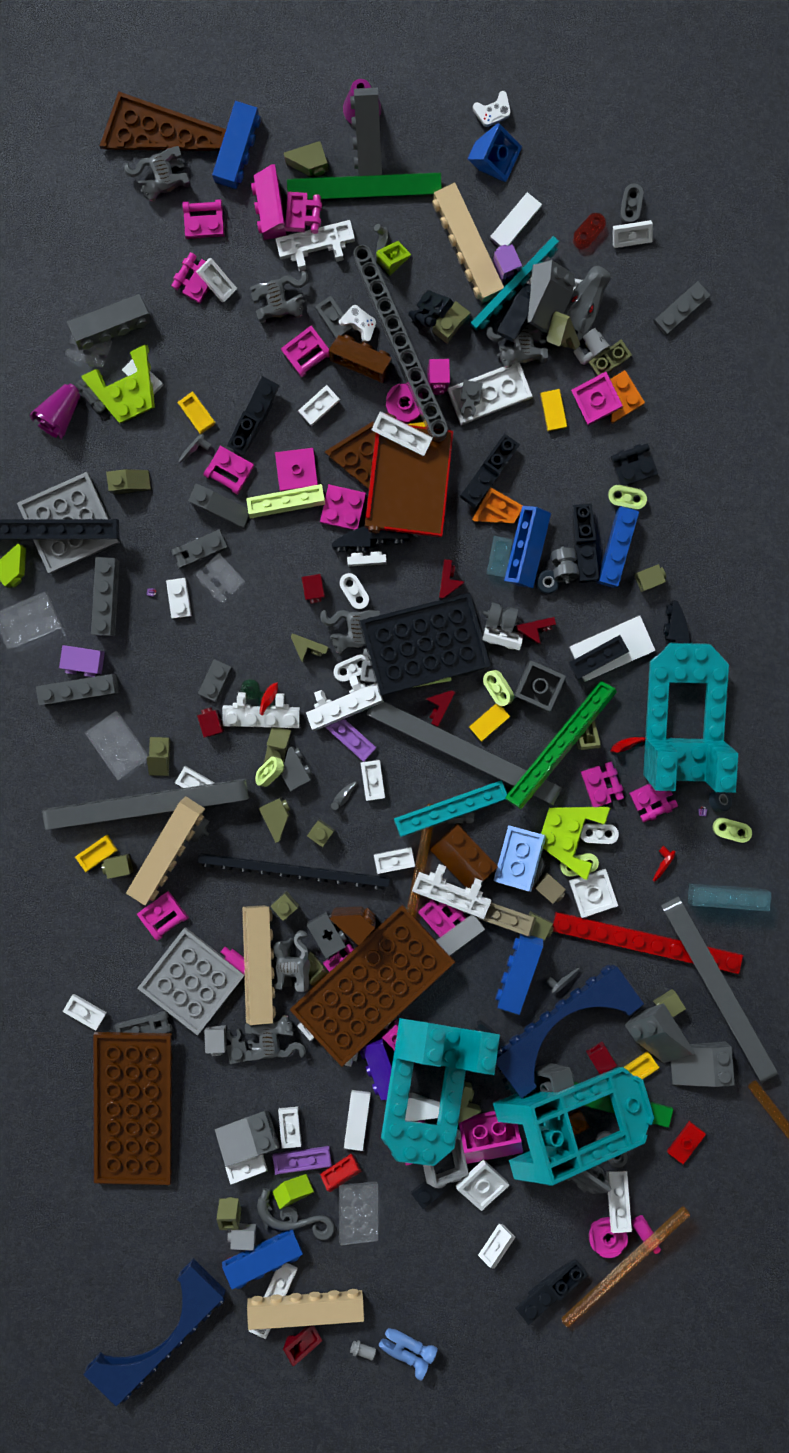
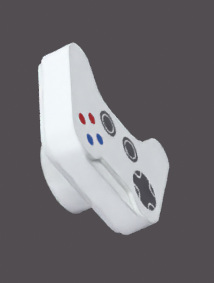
[473,91,510,127]
[339,305,376,343]

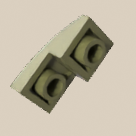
[589,339,632,375]

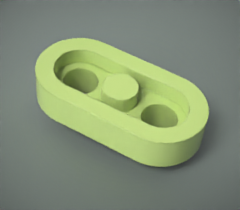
[608,485,647,509]
[483,670,514,706]
[255,757,284,787]
[713,818,752,843]
[560,853,599,876]

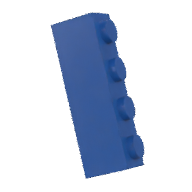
[212,101,261,189]
[504,506,551,588]
[597,506,639,588]
[495,934,543,1015]
[222,1230,303,1289]

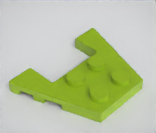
[81,345,155,423]
[541,807,611,880]

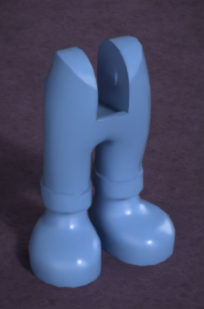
[379,1328,438,1381]

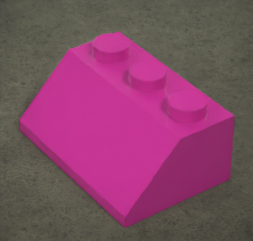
[251,164,287,240]
[459,1111,523,1164]

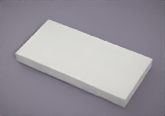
[447,362,533,425]
[569,616,655,682]

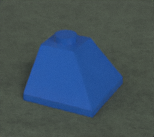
[468,124,522,182]

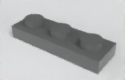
[653,281,710,335]

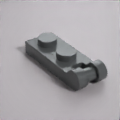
[171,529,228,569]
[115,1011,172,1033]

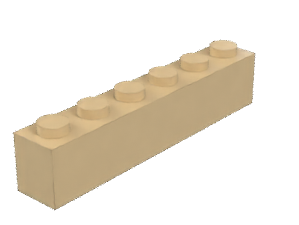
[432,183,504,304]
[126,796,205,905]
[242,905,276,1025]
[247,1289,364,1330]

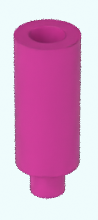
[220,947,245,976]
[631,1215,661,1254]

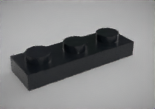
[568,635,629,679]

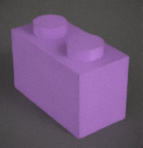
[492,244,522,285]
[59,645,105,677]

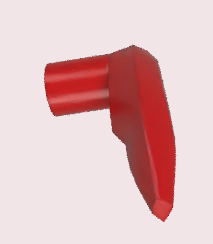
[259,682,278,716]
[610,737,645,753]
[653,846,675,882]

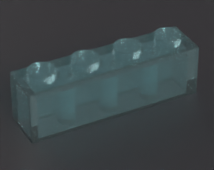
[688,883,771,911]

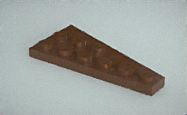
[99,91,226,151]
[325,422,376,490]

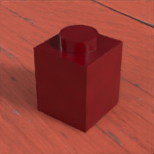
[301,574,325,604]
[197,707,225,737]
[586,1042,617,1075]

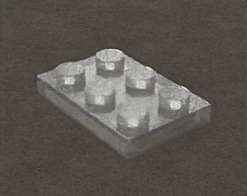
[0,592,62,650]
[85,711,148,780]
[339,1181,378,1245]

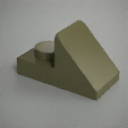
[547,311,580,350]
[291,633,329,662]
[264,727,291,764]
[147,737,170,776]
[308,952,329,986]
[458,1081,481,1124]

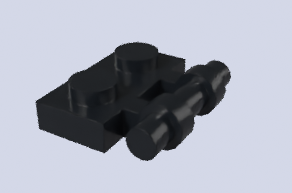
[408,290,454,327]
[611,443,658,486]

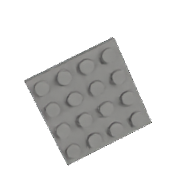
[17,472,119,574]
[137,927,244,1035]

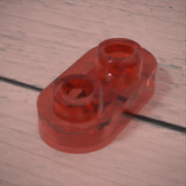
[573,213,606,249]

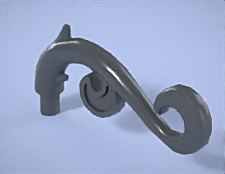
[257,1188,334,1240]

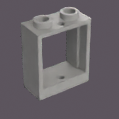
[423,1129,469,1188]

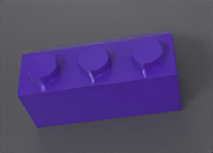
[360,1034,393,1100]

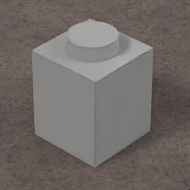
[204,1025,227,1056]
[228,1223,256,1250]

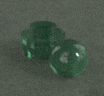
[240,679,272,705]

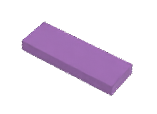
[325,719,376,762]
[272,1146,332,1175]

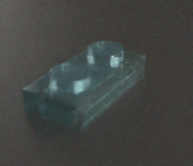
[486,536,513,578]

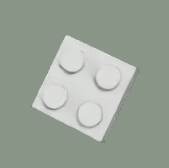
[569,869,618,918]
[456,1159,509,1211]

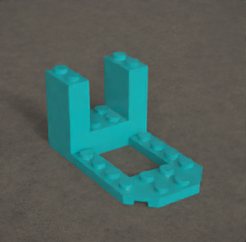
[643,643,738,793]
[381,1018,500,1166]
[493,1067,654,1186]

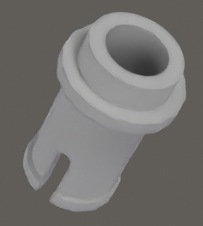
[350,1340,376,1361]

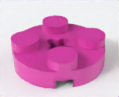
[386,383,423,423]
[589,1217,628,1258]

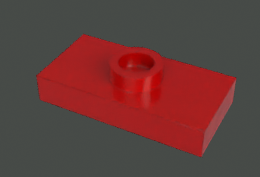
[667,1121,706,1164]
[320,1154,362,1192]

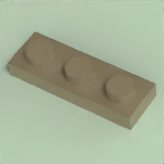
[477,902,536,937]

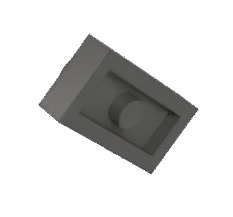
[315,296,353,338]
[198,659,232,702]

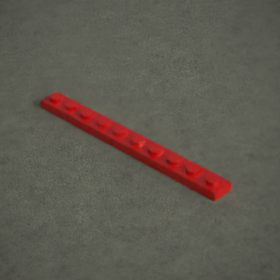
[552,912,743,974]

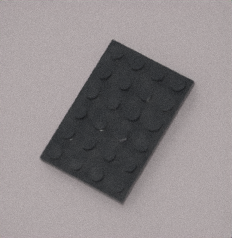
[359,592,491,696]

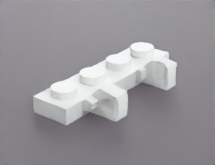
[275,220,355,271]
[306,675,384,731]
[222,692,300,728]
[412,864,491,919]

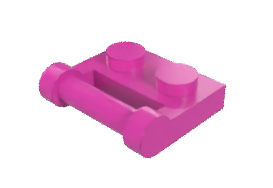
[183,199,224,239]
[281,326,330,378]
[204,445,254,495]
[137,891,189,941]

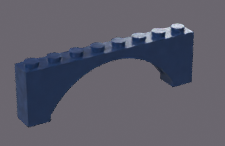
[496,965,644,1099]
[83,1258,226,1406]

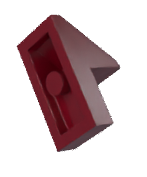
[439,559,464,600]
[515,617,556,645]
[426,690,455,726]
[283,1325,322,1366]

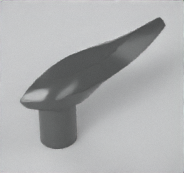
[374,224,388,262]
[179,434,211,463]
[331,781,358,810]
[546,968,580,993]

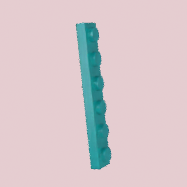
[471,236,559,332]
[394,780,507,838]

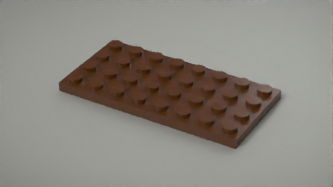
[290,904,455,1067]
[93,1032,172,1185]

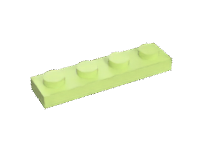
[246,484,325,518]

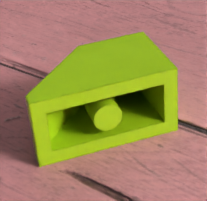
[0,544,26,588]

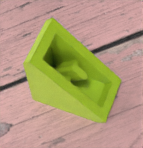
[376,241,411,276]
[272,1174,314,1210]

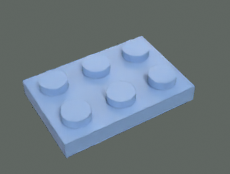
[493,825,546,892]

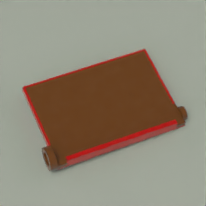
[365,413,453,537]

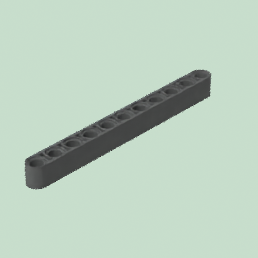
[354,245,448,442]
[366,702,562,805]
[42,779,249,829]
[661,896,779,1083]

